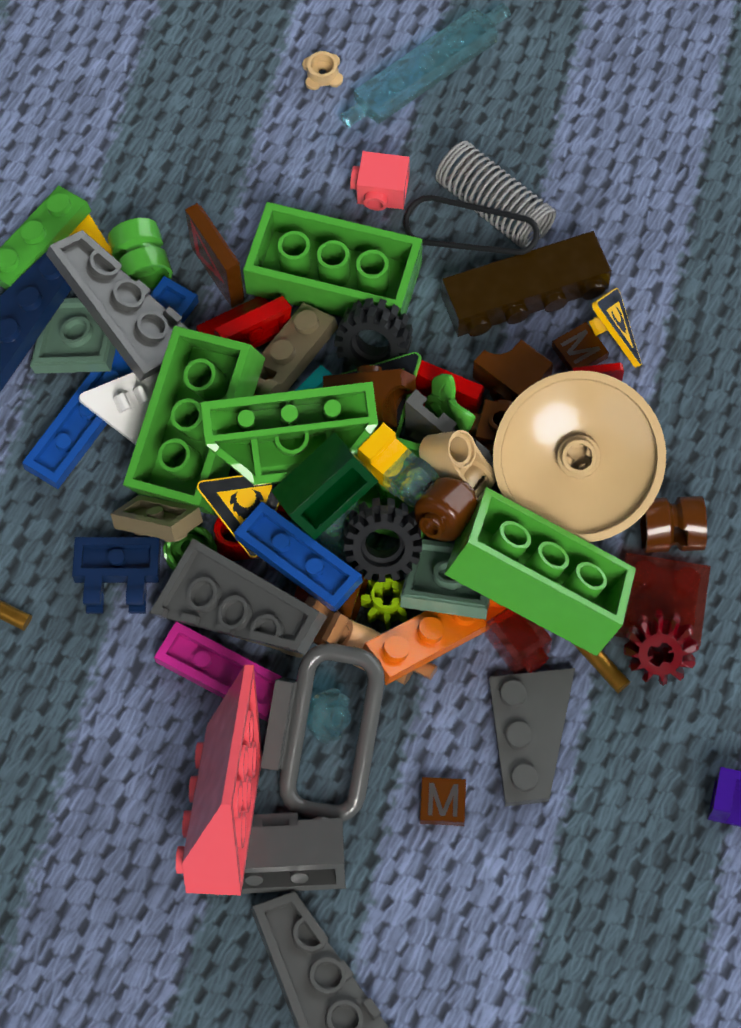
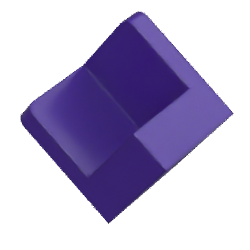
[708,767,741,827]

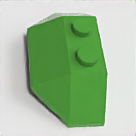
[200,382,378,486]

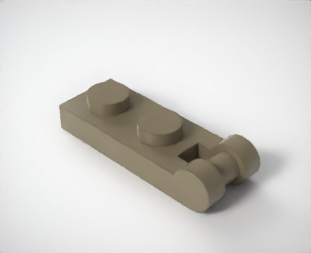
[255,302,338,395]

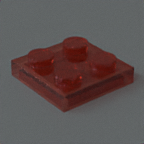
[614,552,711,650]

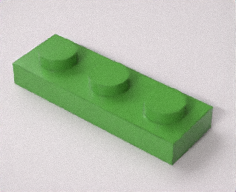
[0,185,91,290]

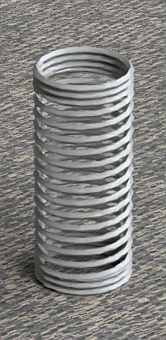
[435,141,556,249]

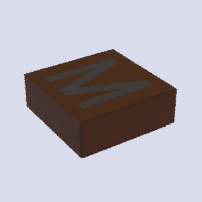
[552,322,609,371]
[420,777,466,826]

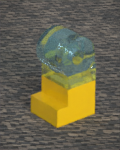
[358,423,440,508]

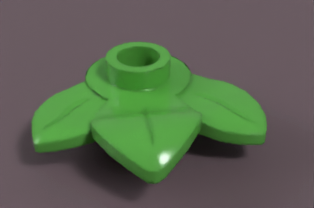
[425,374,476,433]

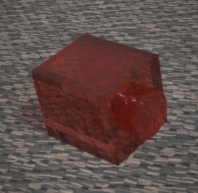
[485,608,552,674]

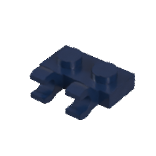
[72,537,161,614]

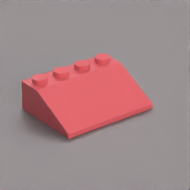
[176,665,262,896]

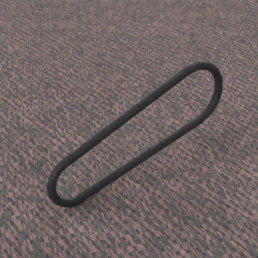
[403,195,540,255]

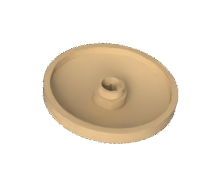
[493,370,666,543]

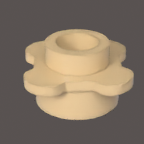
[302,51,343,90]

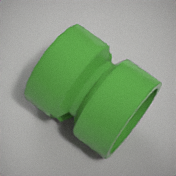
[108,218,173,290]

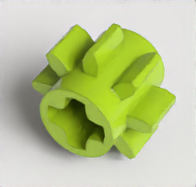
[361,574,408,630]

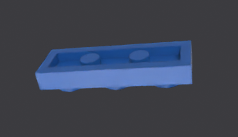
[234,502,363,613]

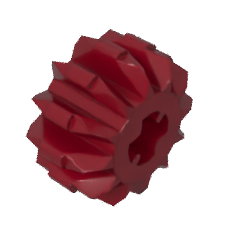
[624,609,699,686]

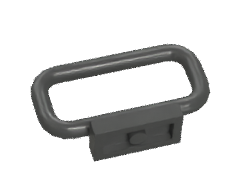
[261,643,385,822]

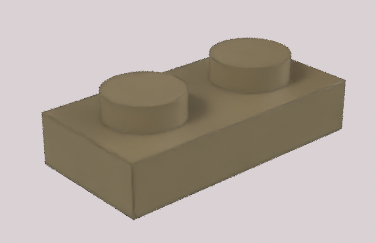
[111,495,203,542]

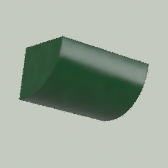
[271,432,379,540]

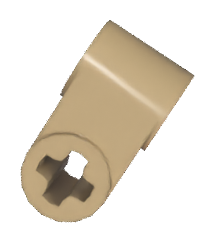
[419,430,496,499]

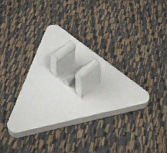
[79,372,159,445]

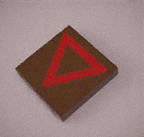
[185,203,244,308]

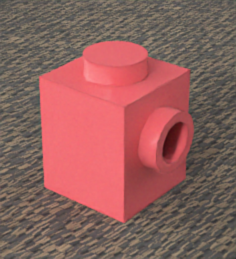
[350,151,410,211]

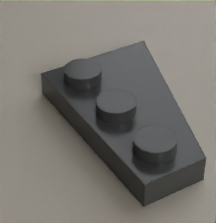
[489,668,575,806]

